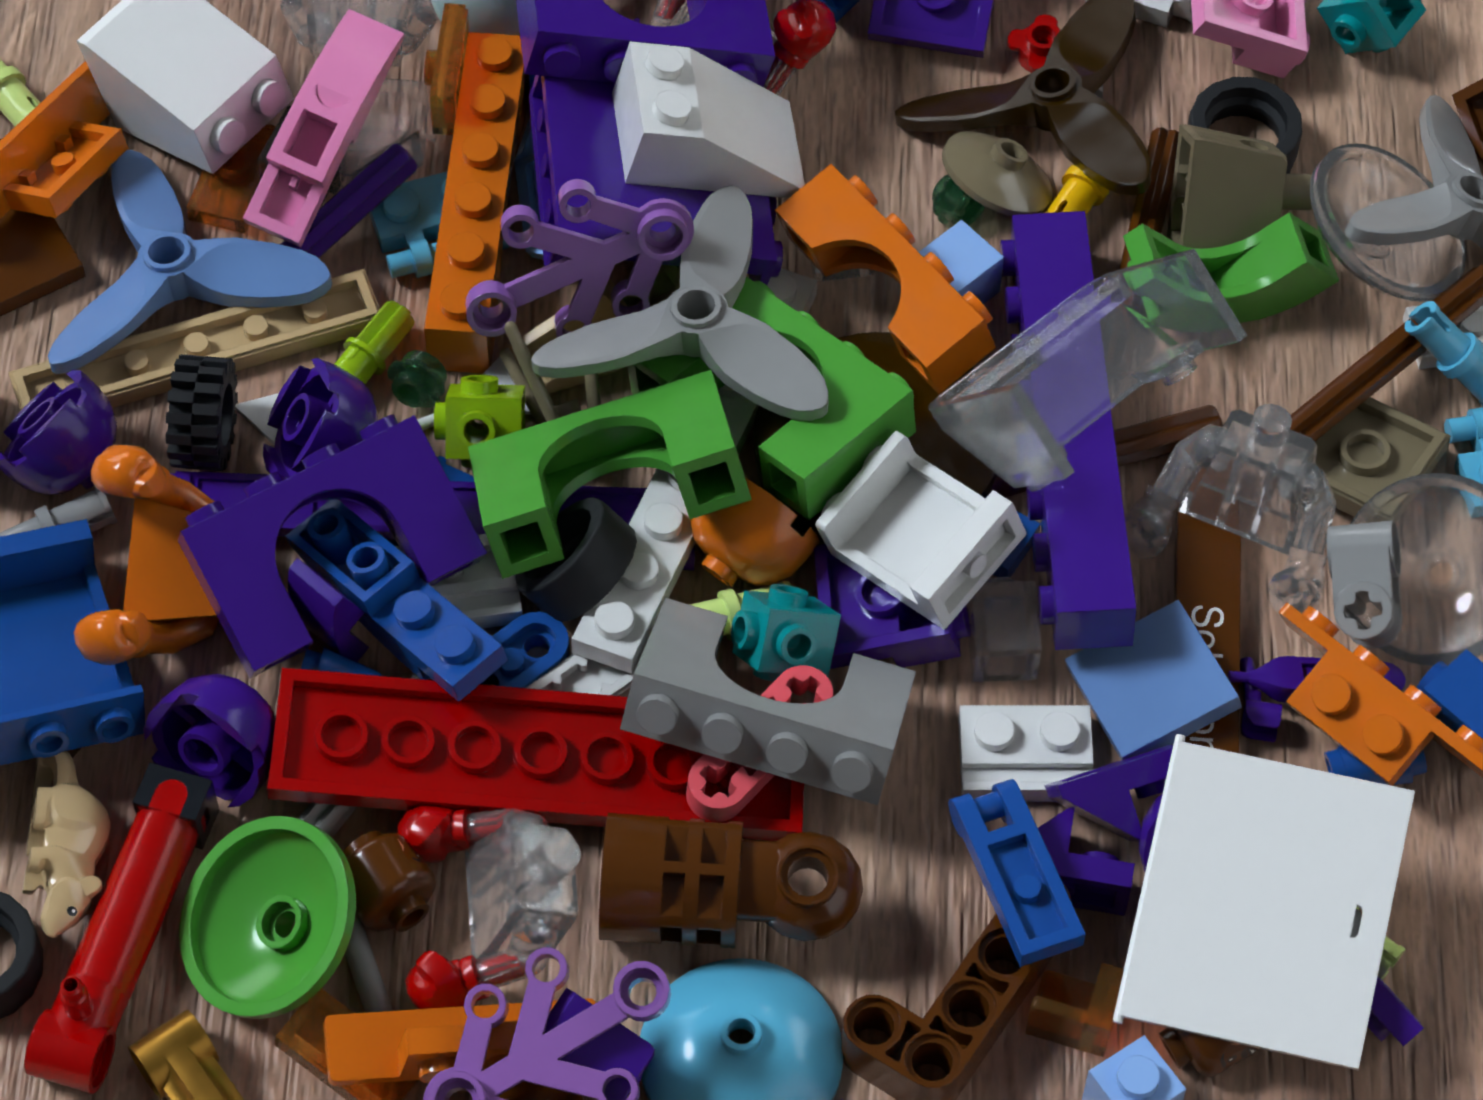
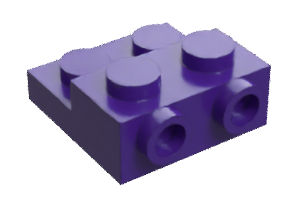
[868,0,995,58]
[814,544,971,669]

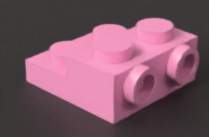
[1191,0,1310,78]

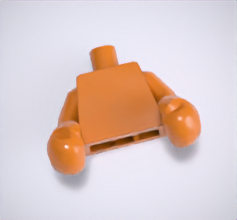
[74,445,220,665]

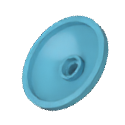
[640,958,843,1100]

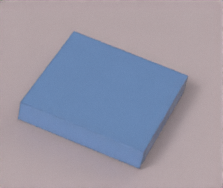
[1064,599,1242,760]

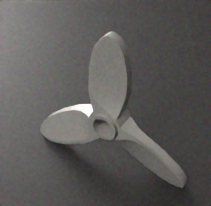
[1344,95,1483,249]
[531,185,829,421]

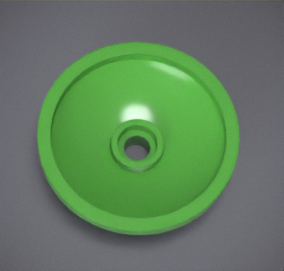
[179,816,356,1019]

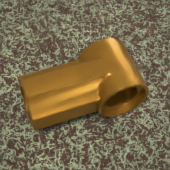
[128,1009,244,1100]

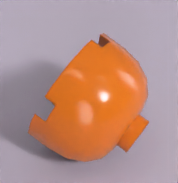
[690,478,820,587]

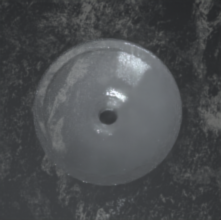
[1310,143,1466,302]
[1350,473,1483,666]

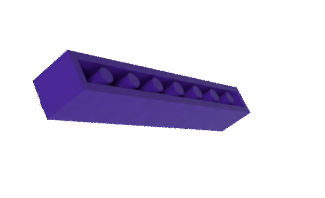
[1000,211,1137,650]

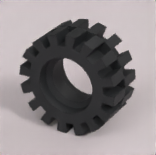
[166,354,238,471]

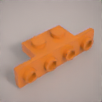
[0,61,128,219]
[1278,602,1483,786]
[323,998,596,1086]

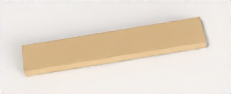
[8,268,380,411]

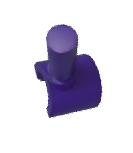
[1240,657,1282,743]

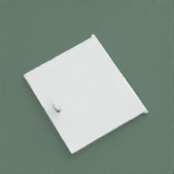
[1112,734,1415,1071]

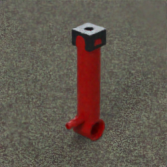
[24,762,220,1094]

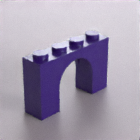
[516,0,775,87]
[178,414,487,679]

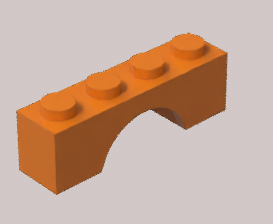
[775,164,996,394]

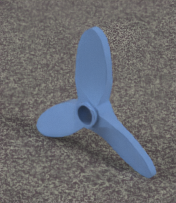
[48,150,332,374]

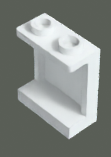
[815,431,1027,630]

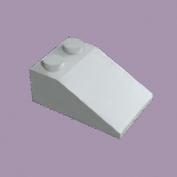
[612,41,805,198]

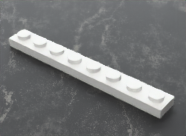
[571,268,817,674]

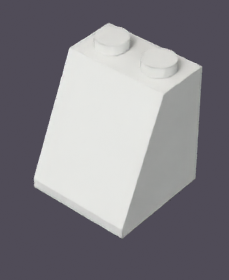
[77,0,294,174]

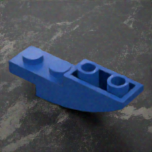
[286,499,508,702]

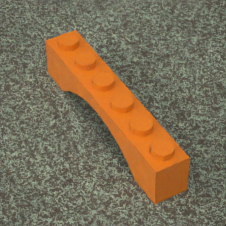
[424,32,529,374]

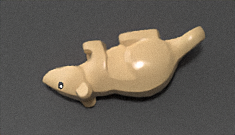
[22,751,111,938]

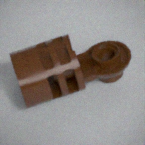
[599,813,863,949]

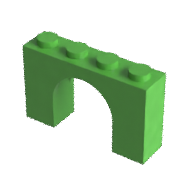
[627,276,916,520]
[468,370,752,579]

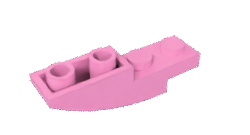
[243,9,405,248]

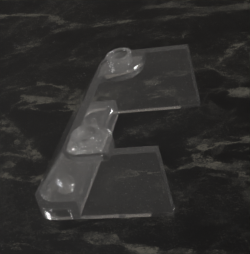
[928,248,1248,492]

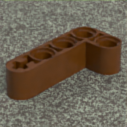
[842,884,1071,1100]

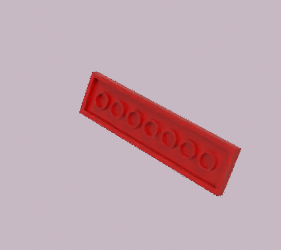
[267,668,804,841]

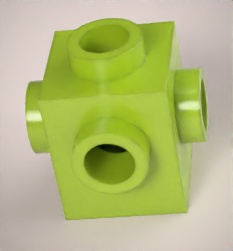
[434,375,525,469]

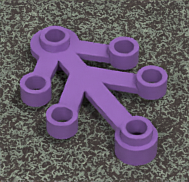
[465,179,694,337]
[423,947,671,1100]

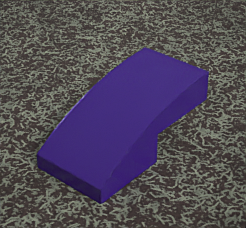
[288,558,369,662]

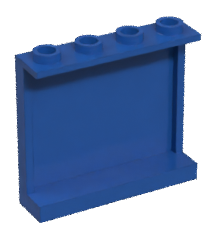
[0,519,145,766]

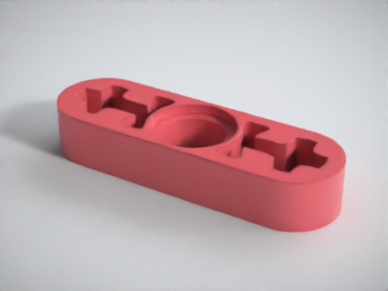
[686,665,833,822]

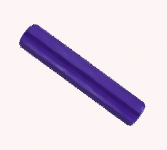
[280,143,418,258]

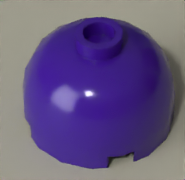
[263,358,378,480]
[0,370,117,495]
[143,674,276,808]

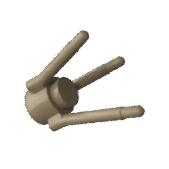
[499,321,601,425]

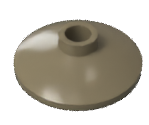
[942,131,1053,216]

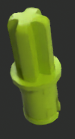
[334,300,415,384]

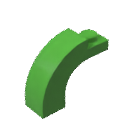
[1123,212,1339,328]

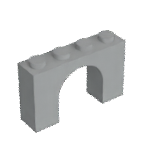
[620,598,916,805]

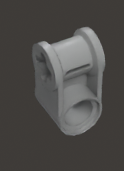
[1326,520,1403,649]

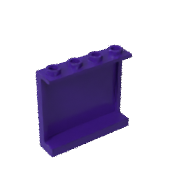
[529,75,783,285]

